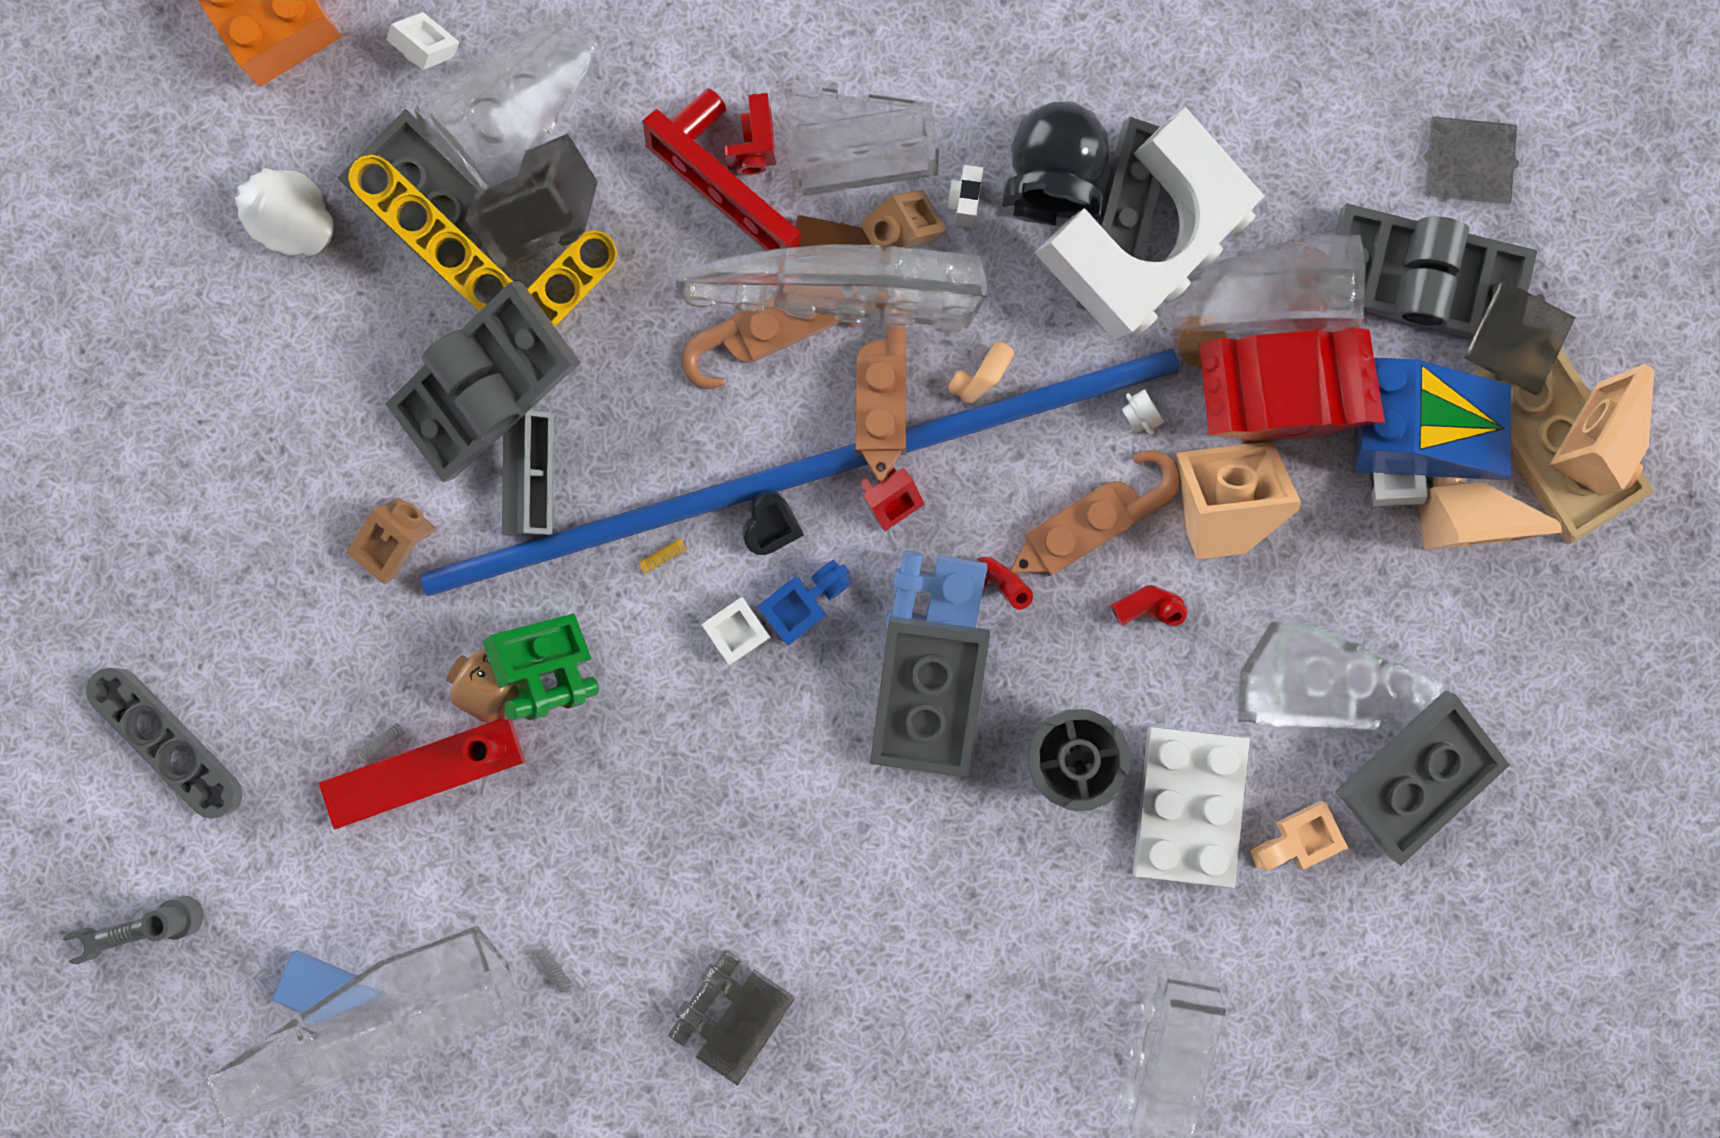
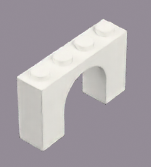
[1035,107,1265,340]

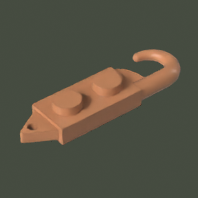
[681,275,860,389]
[848,295,906,483]
[1011,450,1179,576]

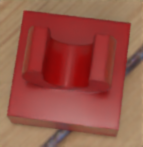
[861,466,925,532]

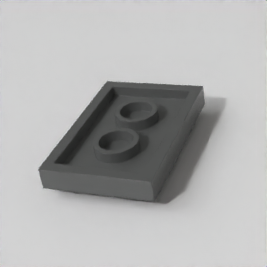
[337,109,514,282]
[870,616,990,778]
[1336,690,1510,866]

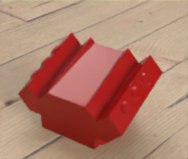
[1199,327,1385,443]

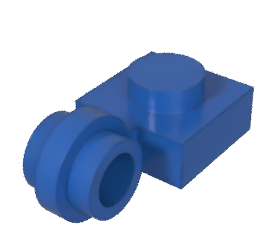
[757,559,852,646]

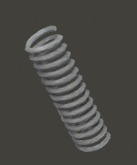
[357,723,406,763]
[533,944,573,993]

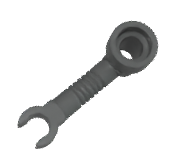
[63,896,203,964]

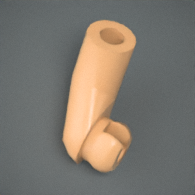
[948,341,1015,403]

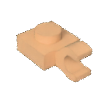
[1248,801,1348,871]

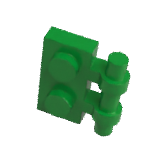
[482,613,599,721]

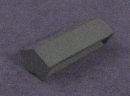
[502,410,554,537]

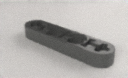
[86,668,243,819]

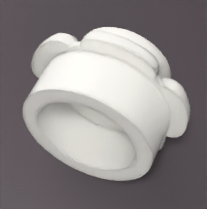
[1122,389,1165,435]

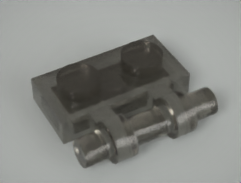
[668,950,795,1086]

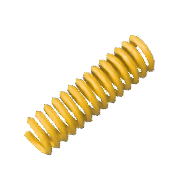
[639,538,688,574]

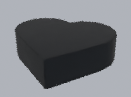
[742,490,805,555]

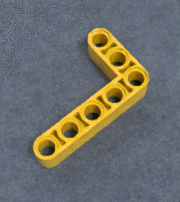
[348,155,617,328]

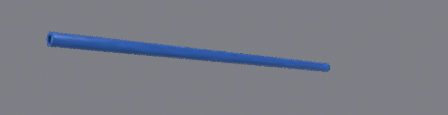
[420,348,1179,597]

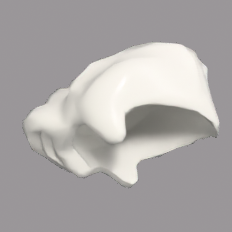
[235,168,334,256]

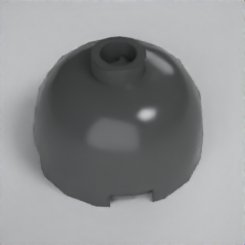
[1028,709,1131,811]

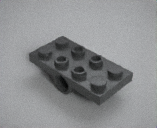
[1319,203,1538,348]
[385,281,581,483]

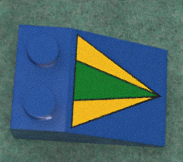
[1353,357,1511,481]

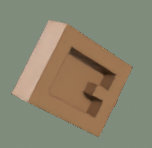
[861,190,948,263]
[346,498,435,584]

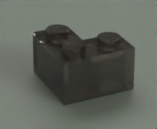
[465,133,598,268]

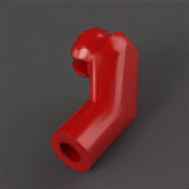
[978,556,1033,610]
[1110,585,1188,627]

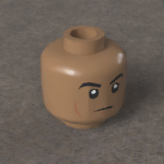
[446,649,520,723]

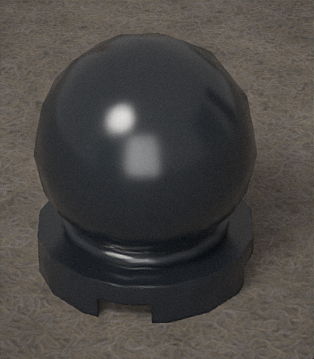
[1002,102,1109,226]

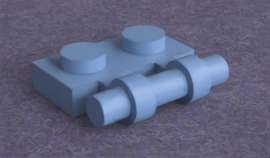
[885,550,987,629]

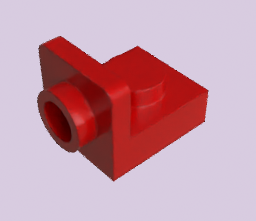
[724,93,777,175]

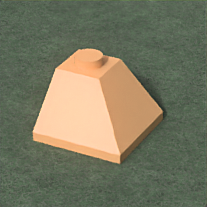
[1549,364,1654,496]
[1176,441,1301,560]
[1418,477,1562,550]

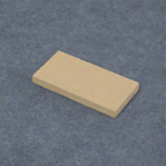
[1471,327,1655,544]

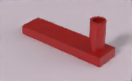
[643,88,801,268]
[318,718,526,830]

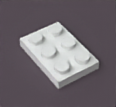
[1133,727,1250,888]

